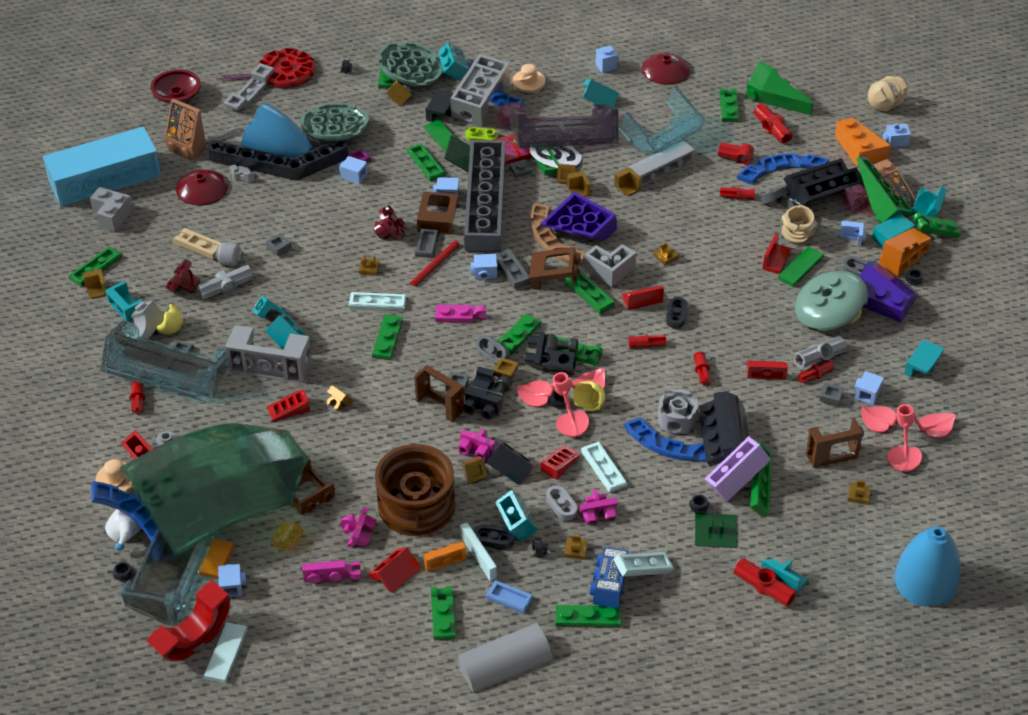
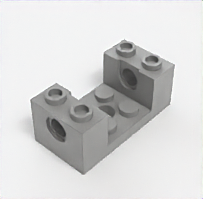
[450,54,510,126]
[225,325,312,383]

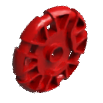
[257,48,316,88]

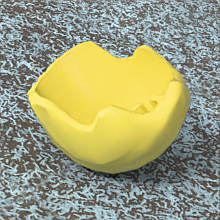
[157,303,183,335]
[572,381,605,411]

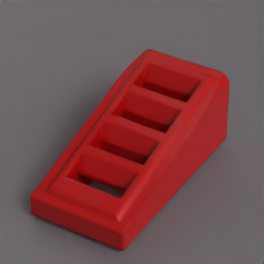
[267,389,310,422]
[541,445,581,480]

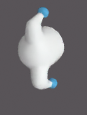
[105,509,142,551]

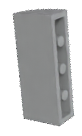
[624,141,695,187]
[458,623,553,693]

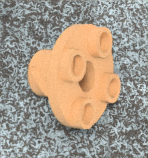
[513,64,545,93]
[96,459,137,493]

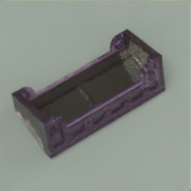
[509,104,619,148]

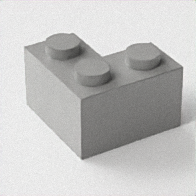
[90,187,133,232]
[584,244,636,287]

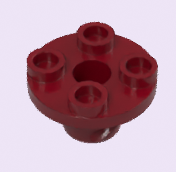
[373,205,406,239]
[165,258,200,293]

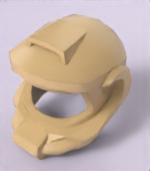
[868,76,909,112]
[782,206,818,244]

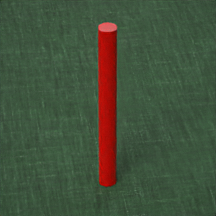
[410,240,459,287]

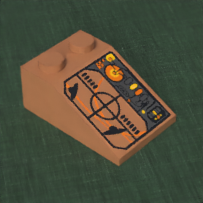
[165,99,207,160]
[859,159,916,206]

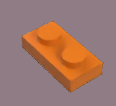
[424,541,467,572]

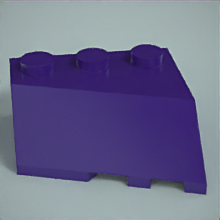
[540,191,617,240]
[859,261,918,323]

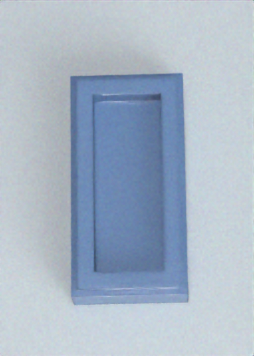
[486,580,534,614]

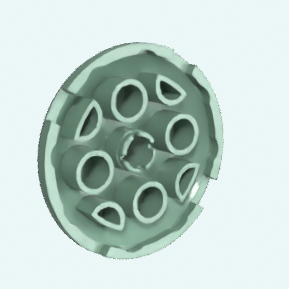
[378,41,443,87]
[301,103,369,143]
[795,271,868,331]

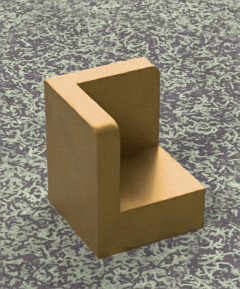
[386,81,412,106]
[614,167,641,196]
[567,171,590,197]
[83,269,107,299]

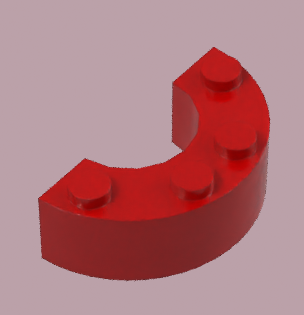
[146,580,230,662]

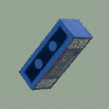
[590,547,629,608]

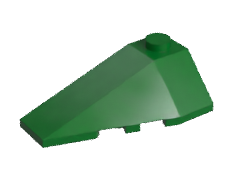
[746,61,814,115]
[856,156,914,223]

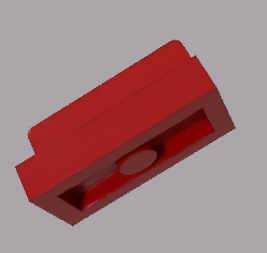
[762,233,792,274]
[622,286,664,310]
[747,360,788,380]
[369,547,421,592]

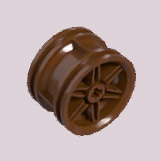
[375,444,456,536]

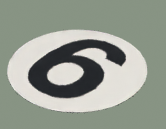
[529,138,582,168]

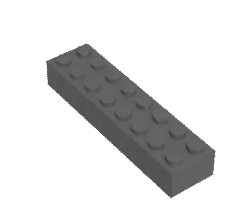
[464,140,505,252]

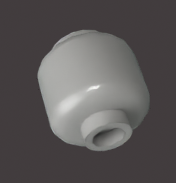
[215,242,244,267]

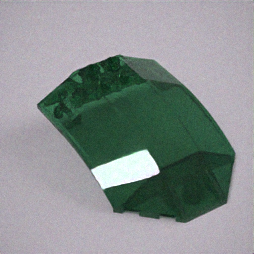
[119,423,308,556]

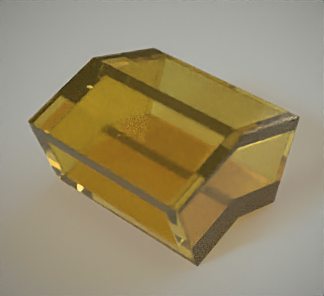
[271,521,304,551]

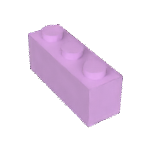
[705,437,771,502]

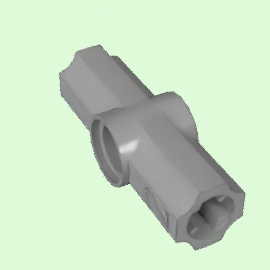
[196,265,254,299]
[793,336,847,369]

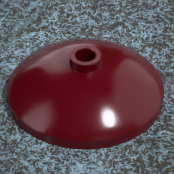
[642,53,691,85]
[150,69,201,104]
[176,169,228,206]

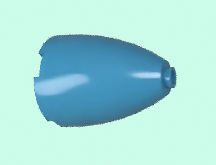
[242,103,313,158]
[894,526,961,607]

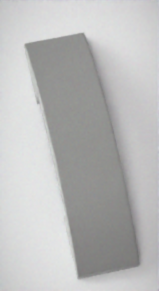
[223,63,274,110]

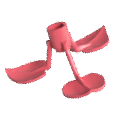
[517,368,605,437]
[861,404,956,472]

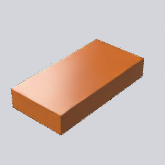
[199,539,234,579]

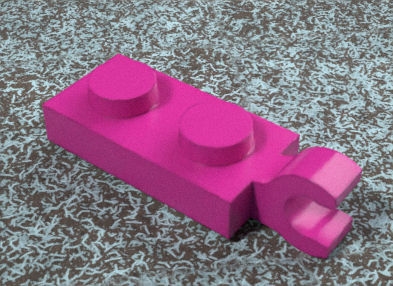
[435,305,487,323]
[302,560,361,584]

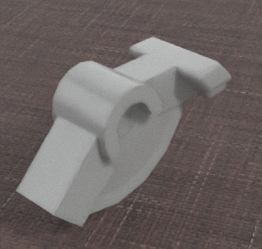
[229,165,255,183]

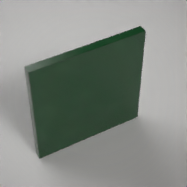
[444,135,470,173]
[695,513,737,548]

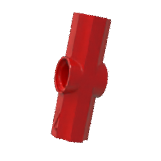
[753,103,793,144]
[733,558,797,607]

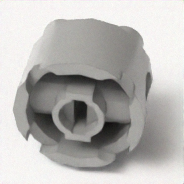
[658,389,698,434]

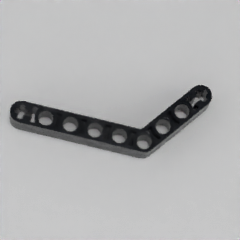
[208,140,348,180]

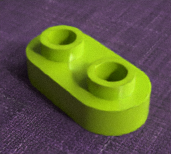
[465,127,499,142]

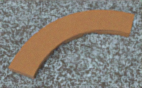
[530,203,586,268]

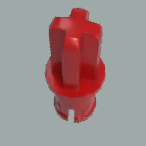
[719,186,755,200]
[628,334,667,349]
[693,351,711,386]
[797,360,834,384]
[129,379,145,415]

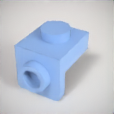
[840,221,867,247]

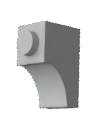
[130,300,164,344]

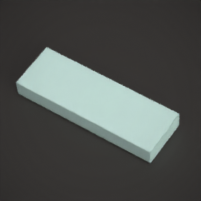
[349,292,406,311]
[581,442,627,493]
[460,522,497,581]
[613,552,674,577]
[204,622,247,684]

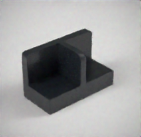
[425,89,453,122]
[487,439,533,485]

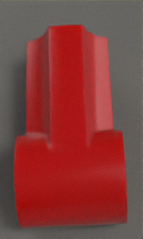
[718,142,754,166]

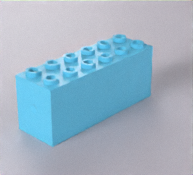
[43,127,161,206]

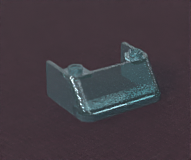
[619,86,705,152]

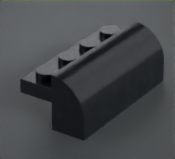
[783,158,864,206]
[699,392,749,467]

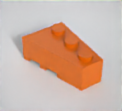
[835,118,891,167]
[880,228,931,277]

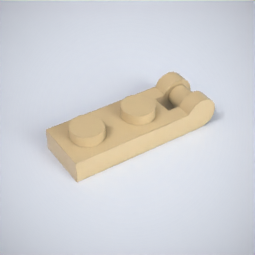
[172,228,222,260]

